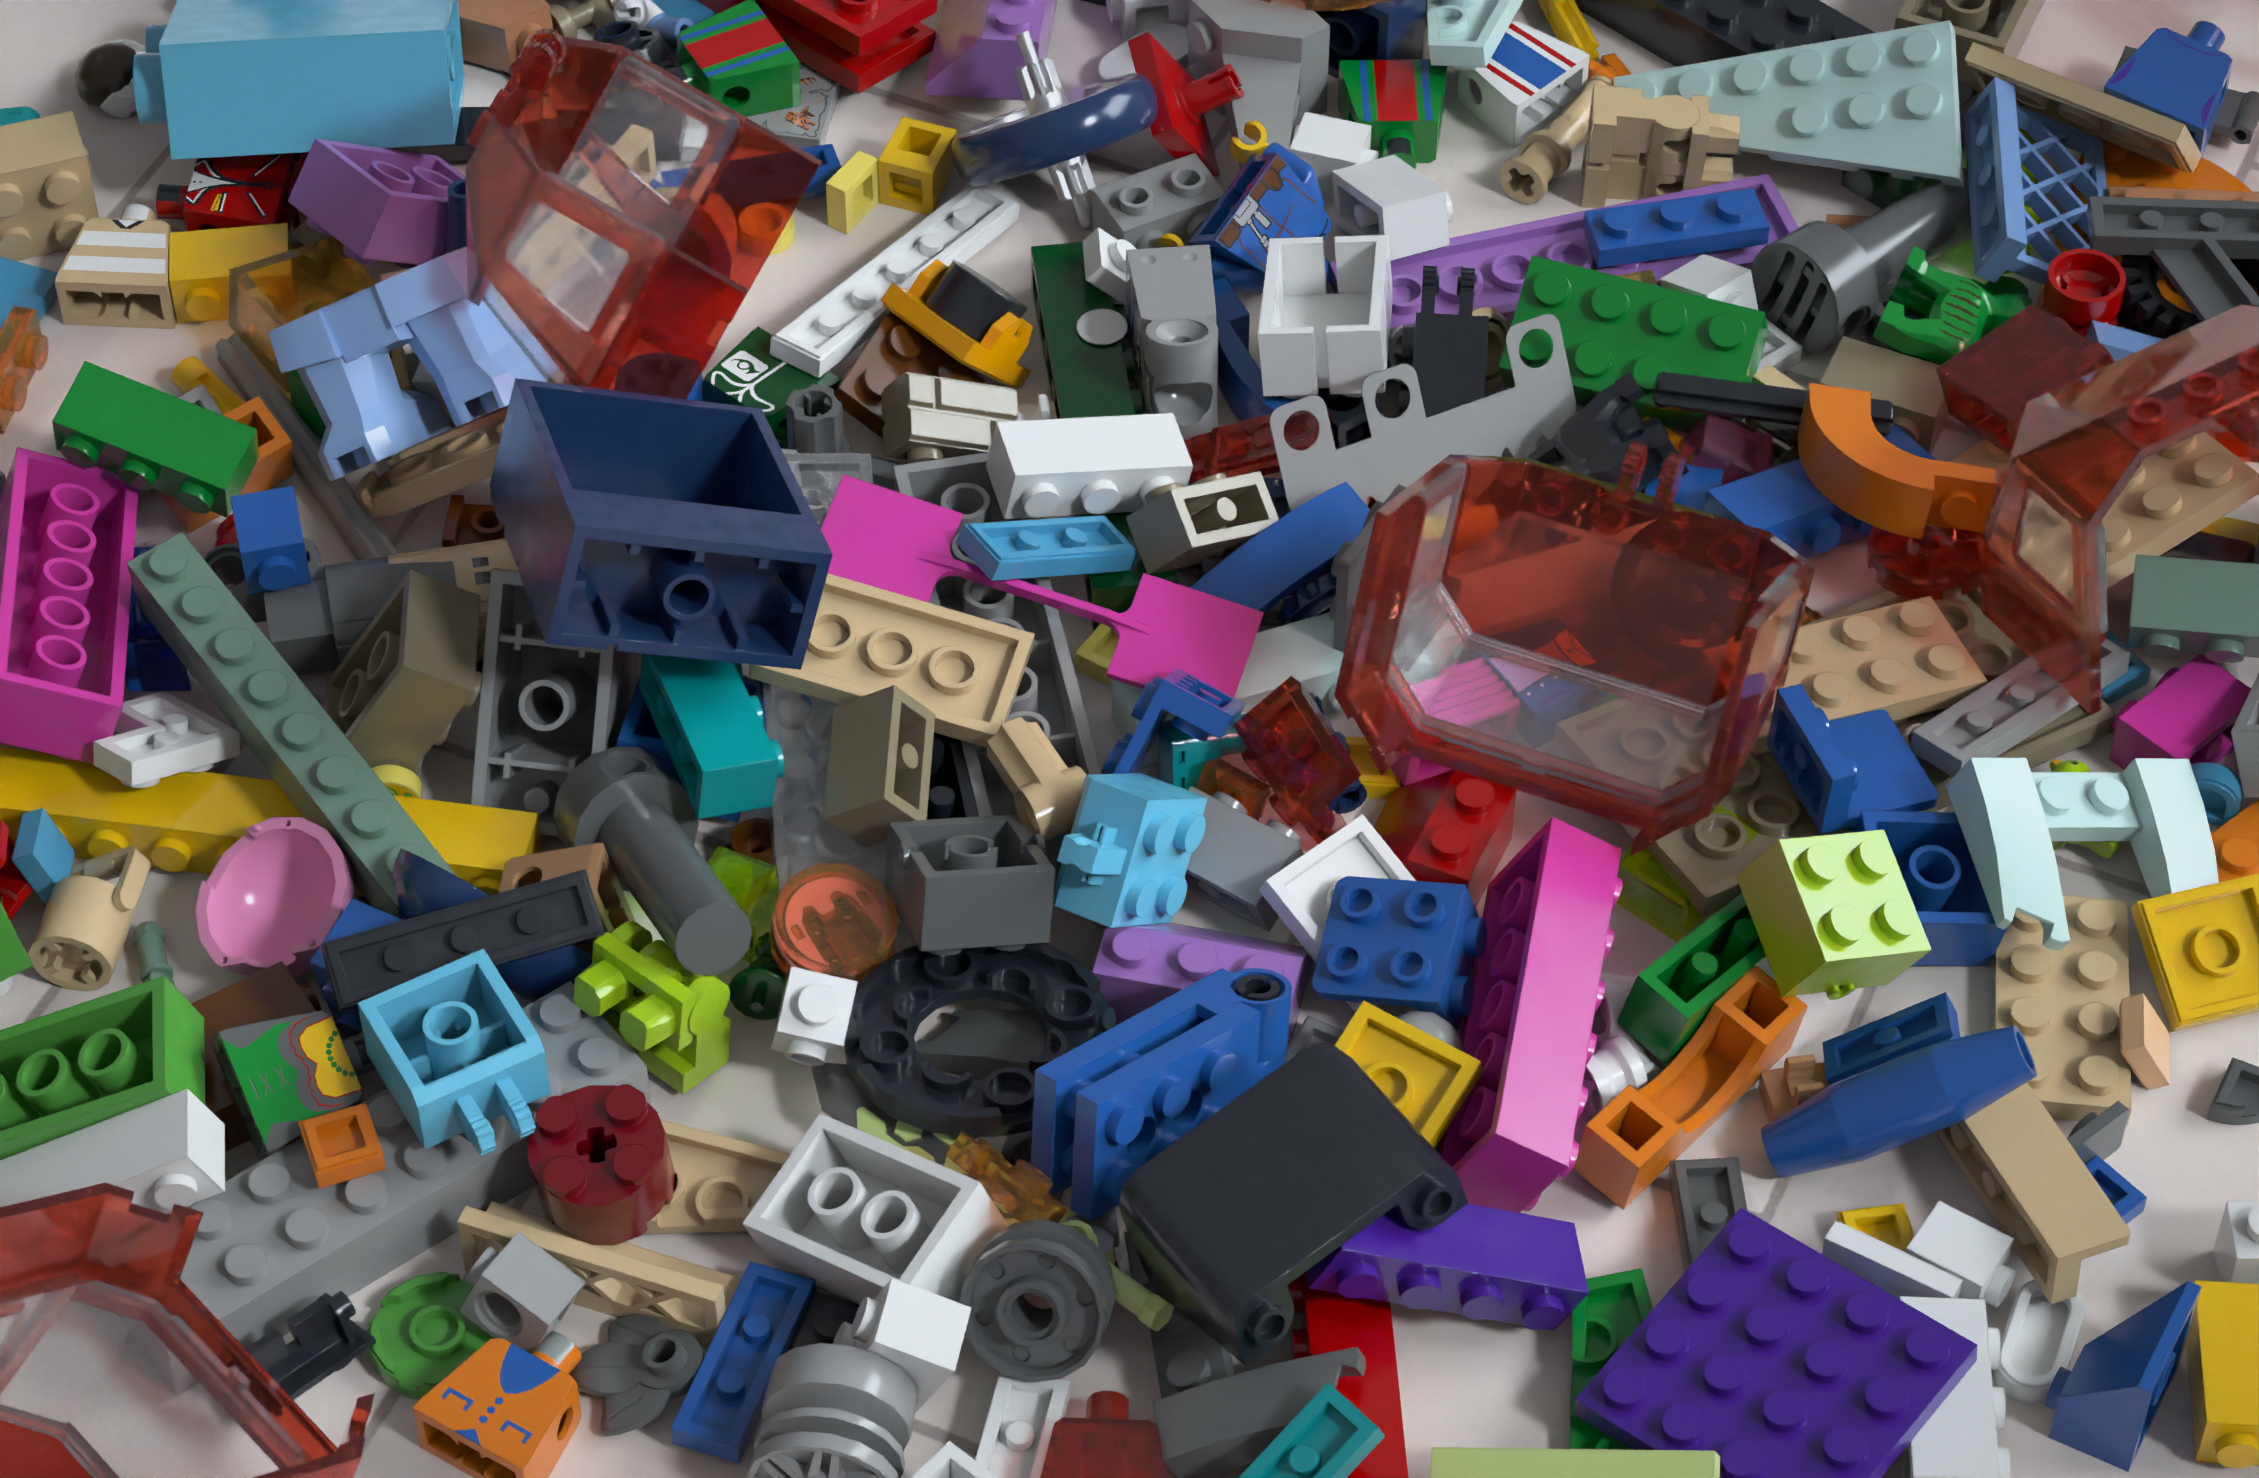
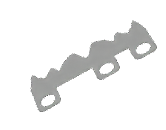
[1270,314,1576,512]

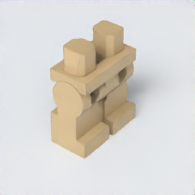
[1581,84,1740,208]

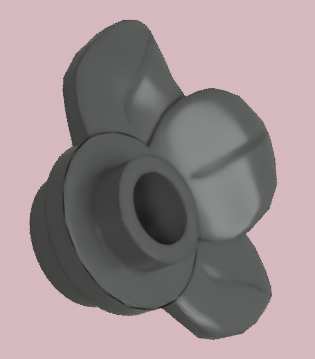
[569,1314,704,1436]

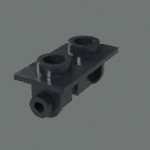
[223,1291,376,1422]

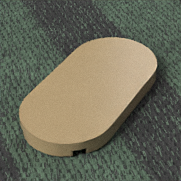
[355,405,509,518]

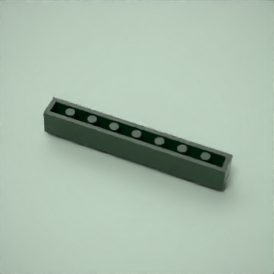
[1031,242,1178,632]

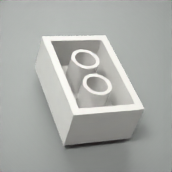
[742,1113,1008,1305]

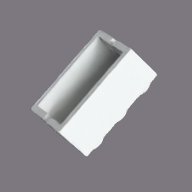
[1258,235,1393,399]

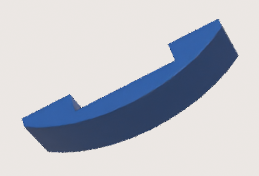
[1213,277,1319,456]
[1190,481,1370,613]

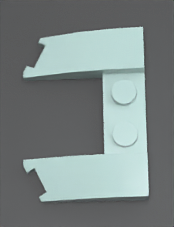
[1946,757,2219,950]

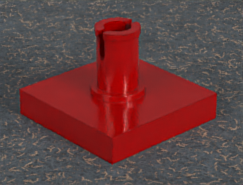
[1128,32,1244,178]

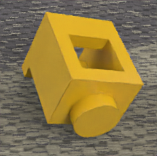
[878,117,957,215]

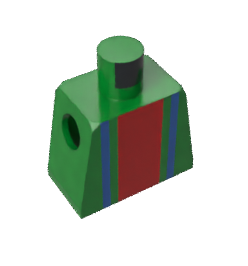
[656,0,801,123]
[1337,59,1447,169]

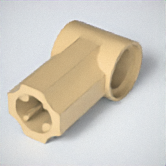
[987,717,1086,841]

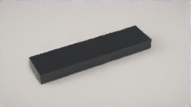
[320,869,605,1012]

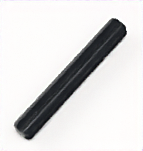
[1652,372,1895,437]

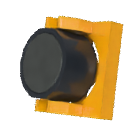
[881,259,1033,389]

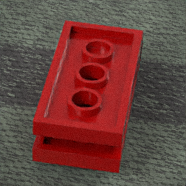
[696,0,937,94]

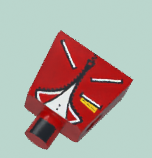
[156,153,297,231]

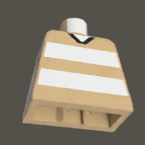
[55,204,176,329]

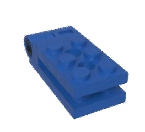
[1030,968,1292,1221]

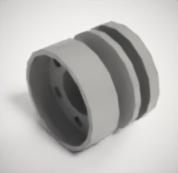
[747,1343,918,1478]

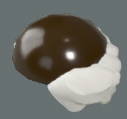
[74,39,146,119]

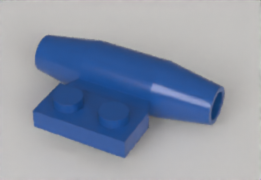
[1761,992,2037,1178]

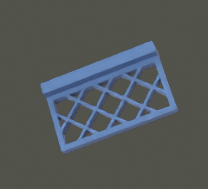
[1964,77,2114,285]

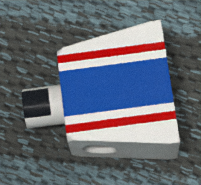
[1457,21,1590,149]

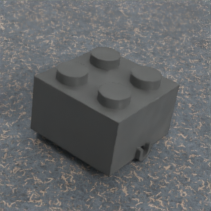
[884,814,1055,956]

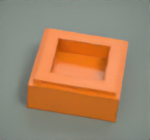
[298,1102,386,1189]

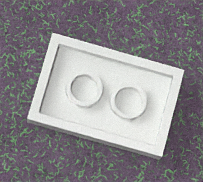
[1259,814,1472,1017]

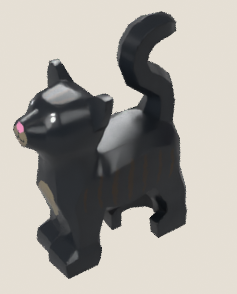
[1485,373,1690,543]

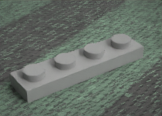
[1911,624,2130,777]

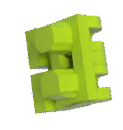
[573,921,731,1095]

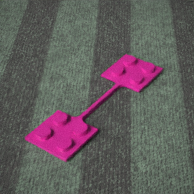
[821,474,1264,698]

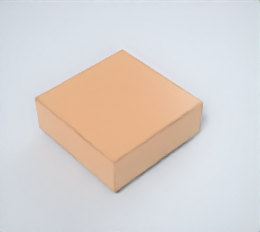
[2119,993,2170,1090]

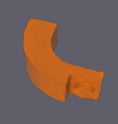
[1798,383,1997,539]

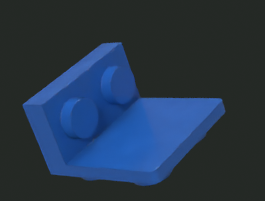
[1101,668,1246,774]
[1766,684,1939,834]

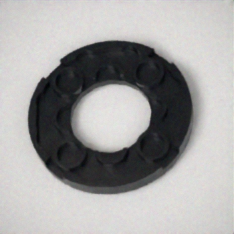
[844,943,1116,1141]

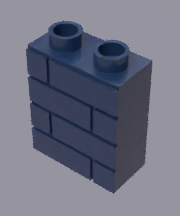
[489,378,833,670]

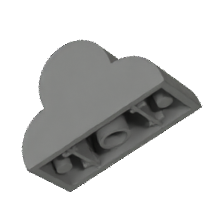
[471,568,637,837]

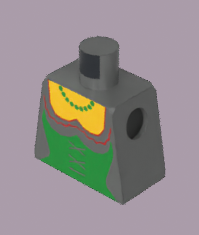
[213,1010,376,1162]

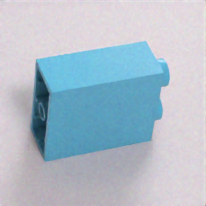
[133,0,465,160]

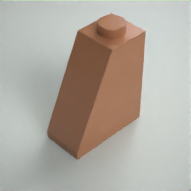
[458,0,555,73]

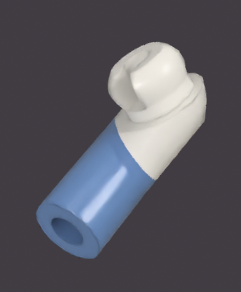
[614,0,694,45]

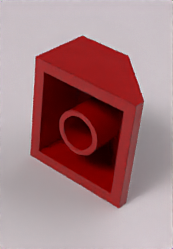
[1373,769,1517,908]

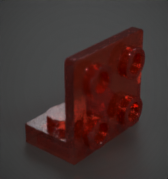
[1233,676,1361,844]

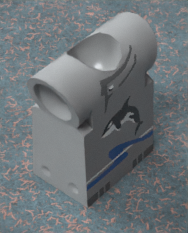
[1126,245,1218,461]

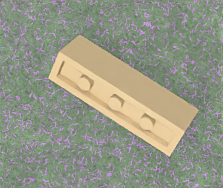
[1936,1082,2131,1304]

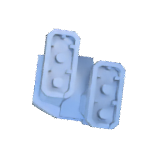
[268,237,575,482]

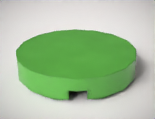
[367,1272,495,1400]

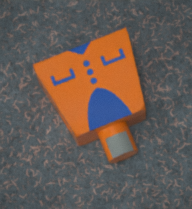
[413,1331,582,1478]

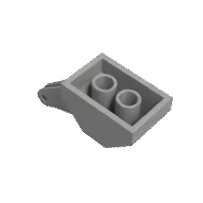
[1186,0,1330,170]

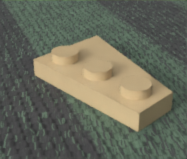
[643,1119,791,1235]

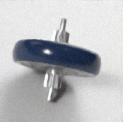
[951,30,1158,228]

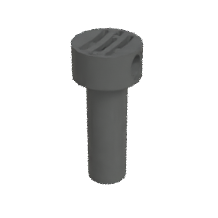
[1751,168,1972,353]
[553,747,752,975]

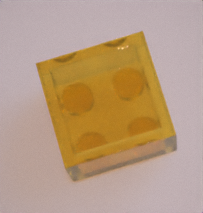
[229,237,392,393]

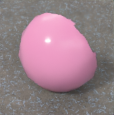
[195,817,358,976]

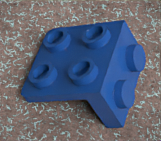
[1312,876,1487,1033]

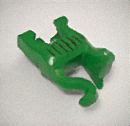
[1872,246,2049,410]

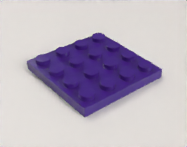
[1575,1208,1977,1478]

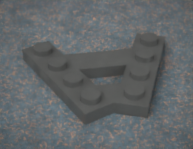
[2086,196,2259,403]

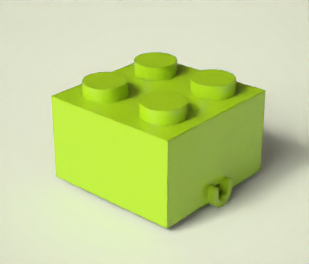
[1736,830,1931,1000]

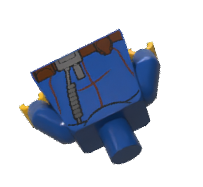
[1159,121,1332,295]

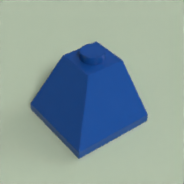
[2045,1281,2202,1472]

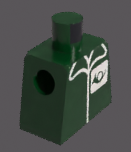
[703,326,842,449]

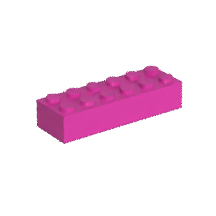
[0,447,138,764]
[1438,816,1623,1213]

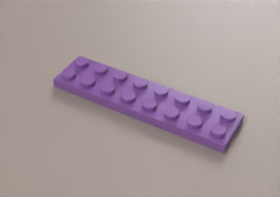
[1329,173,1799,329]

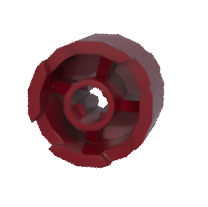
[527,1084,675,1245]

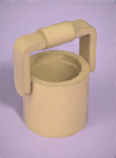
[28,846,151,991]

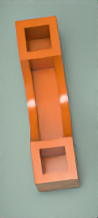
[1573,965,1808,1210]

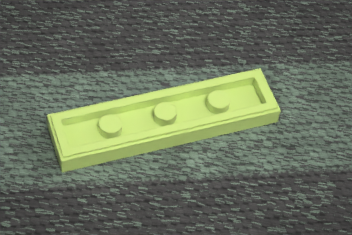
[1430,1447,1720,1478]

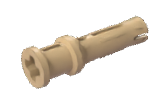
[1498,75,1614,205]

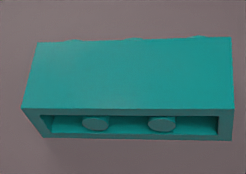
[639,653,784,819]

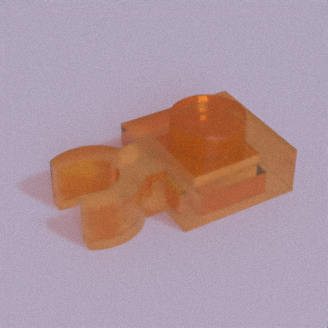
[946,1132,1068,1223]

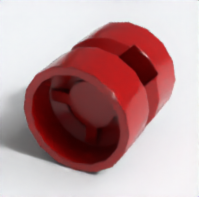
[2036,249,2126,363]

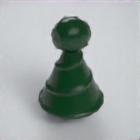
[728,931,787,1020]

